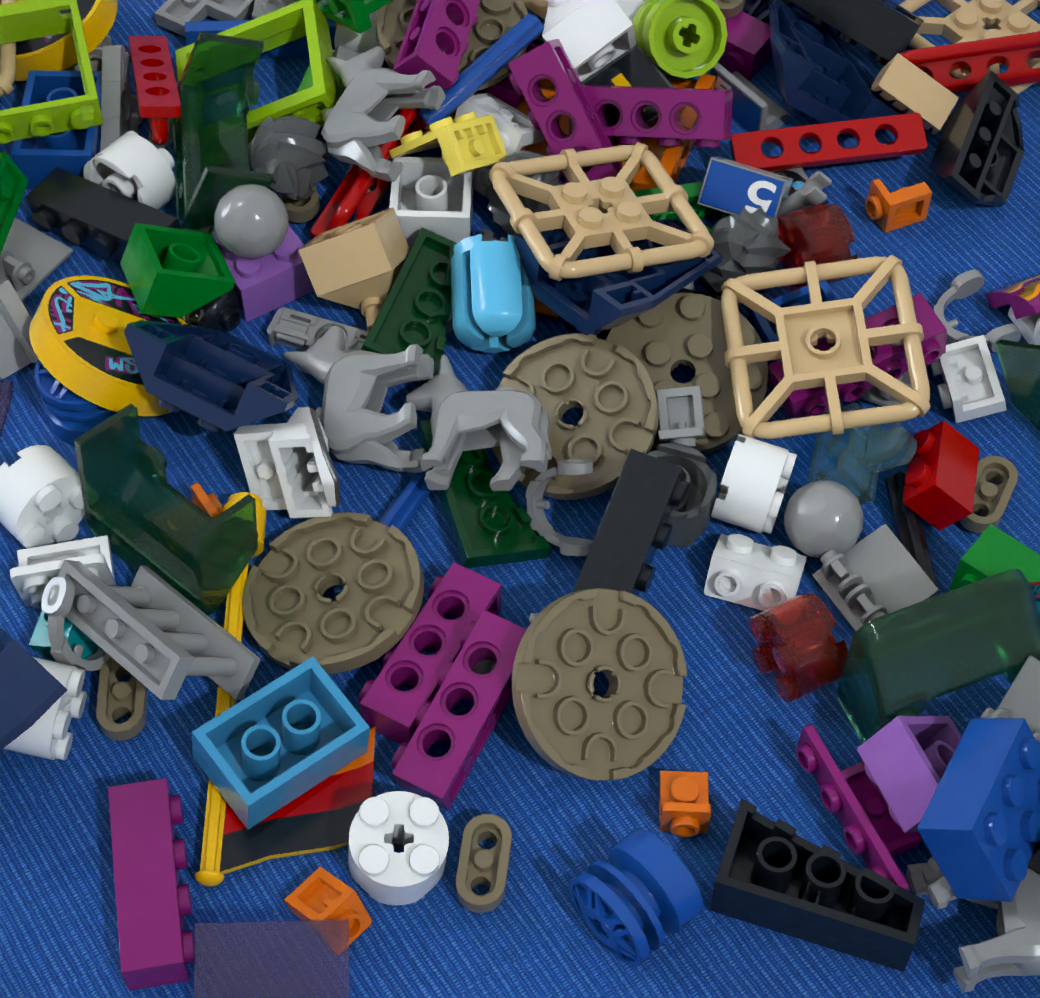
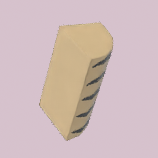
[871,53,959,135]

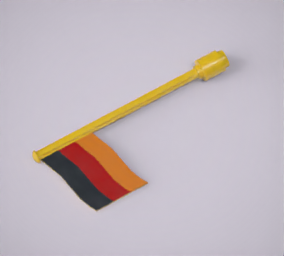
[195,492,376,887]

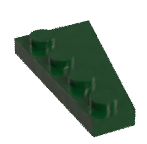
[361,227,457,383]
[417,419,551,568]

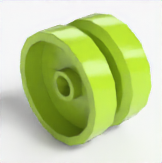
[633,0,728,79]

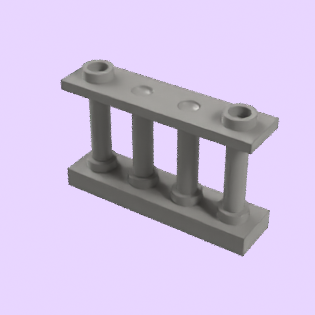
[58,560,261,700]

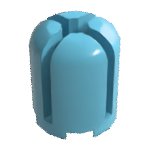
[450,234,536,354]

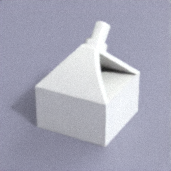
[542,0,636,83]

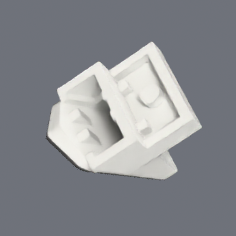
[233,407,341,518]

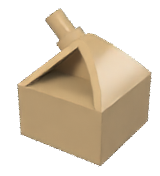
[298,207,410,331]

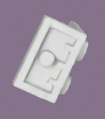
[441,92,544,197]

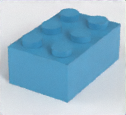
[192,657,370,830]

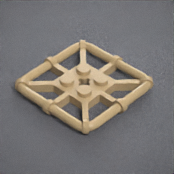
[898,0,1040,94]
[489,142,714,281]
[721,255,931,439]

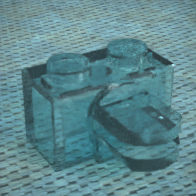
[808,402,917,505]

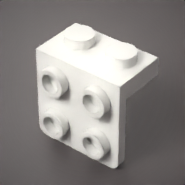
[10,535,116,609]

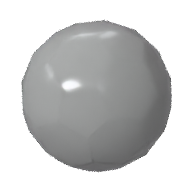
[214,184,289,259]
[784,480,864,558]

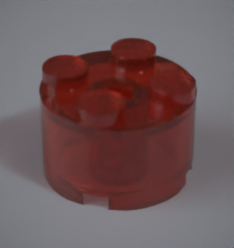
[777,200,858,291]
[749,592,850,703]

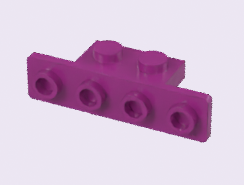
[796,724,922,891]

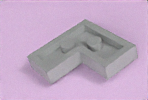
[154,0,255,37]

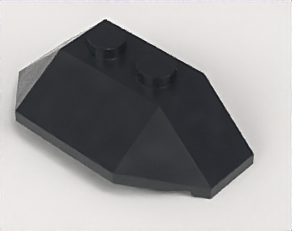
[929,70,1024,207]

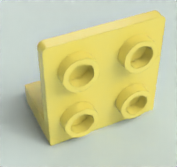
[389,112,507,177]

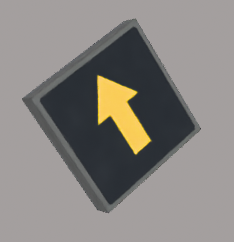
[581,44,674,146]

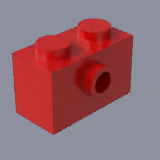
[902,420,979,531]

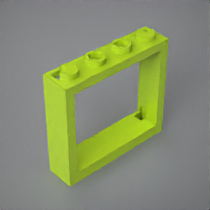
[0,0,104,144]
[175,0,339,172]

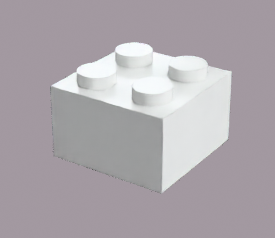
[389,157,473,249]

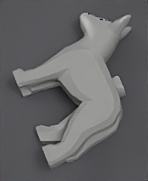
[321,46,446,182]
[283,325,434,473]
[405,354,553,491]
[906,856,1040,993]

